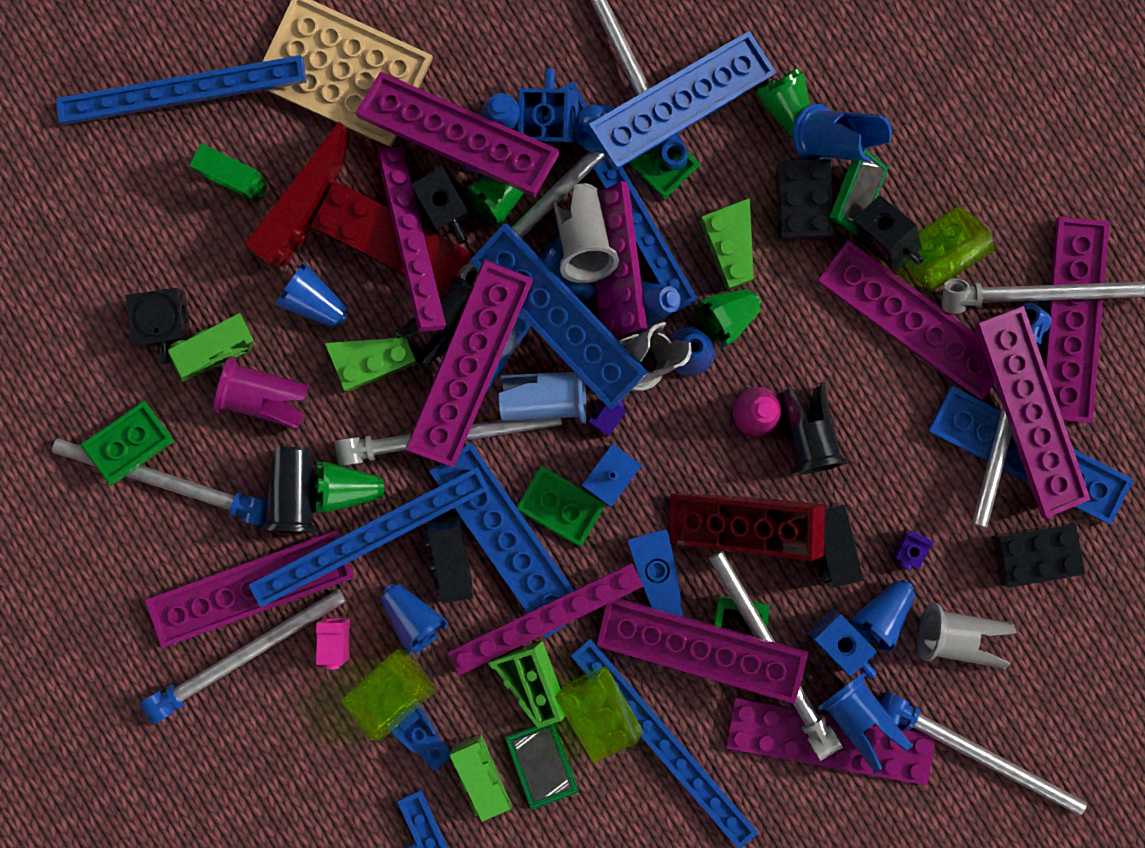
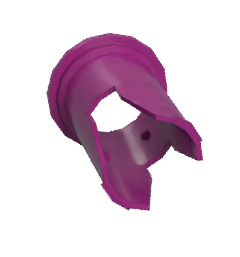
[213,356,310,430]

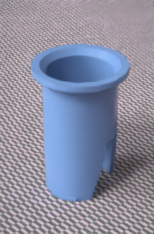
[499,372,587,423]

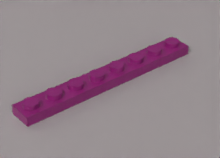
[376,147,446,332]
[448,563,643,675]

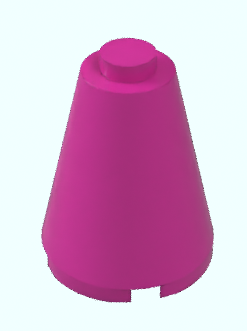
[733,387,783,437]

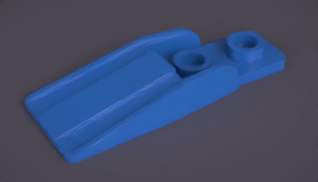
[628,529,683,616]
[365,673,451,770]

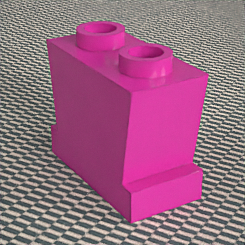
[316,618,350,669]

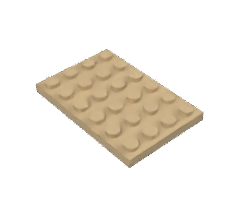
[263,0,433,147]

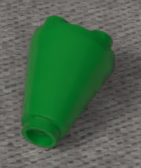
[756,67,810,139]
[314,462,384,513]

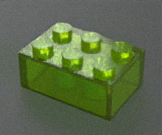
[341,649,438,741]
[555,665,643,763]

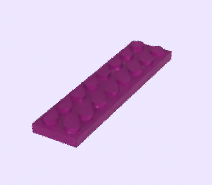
[355,72,559,197]
[1044,217,1110,423]
[817,240,995,401]
[406,259,533,467]
[974,306,1091,518]
[145,530,355,648]
[597,598,809,704]
[726,697,935,786]

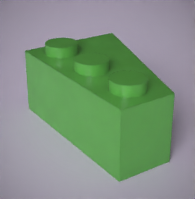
[700,198,754,291]
[168,313,254,382]
[325,338,418,392]
[488,640,569,728]
[450,734,511,822]

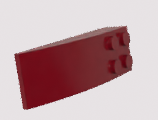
[245,122,351,270]
[311,181,472,294]
[670,493,825,561]

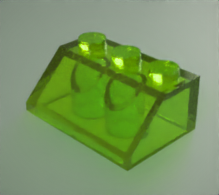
[907,205,995,292]

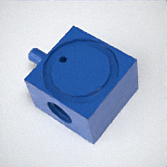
[518,69,579,143]
[582,444,642,507]
[807,610,877,679]

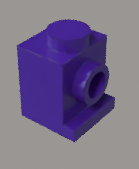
[588,401,626,436]
[892,530,934,571]

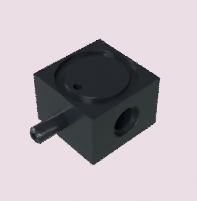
[411,167,471,244]
[854,195,924,272]
[125,288,192,364]

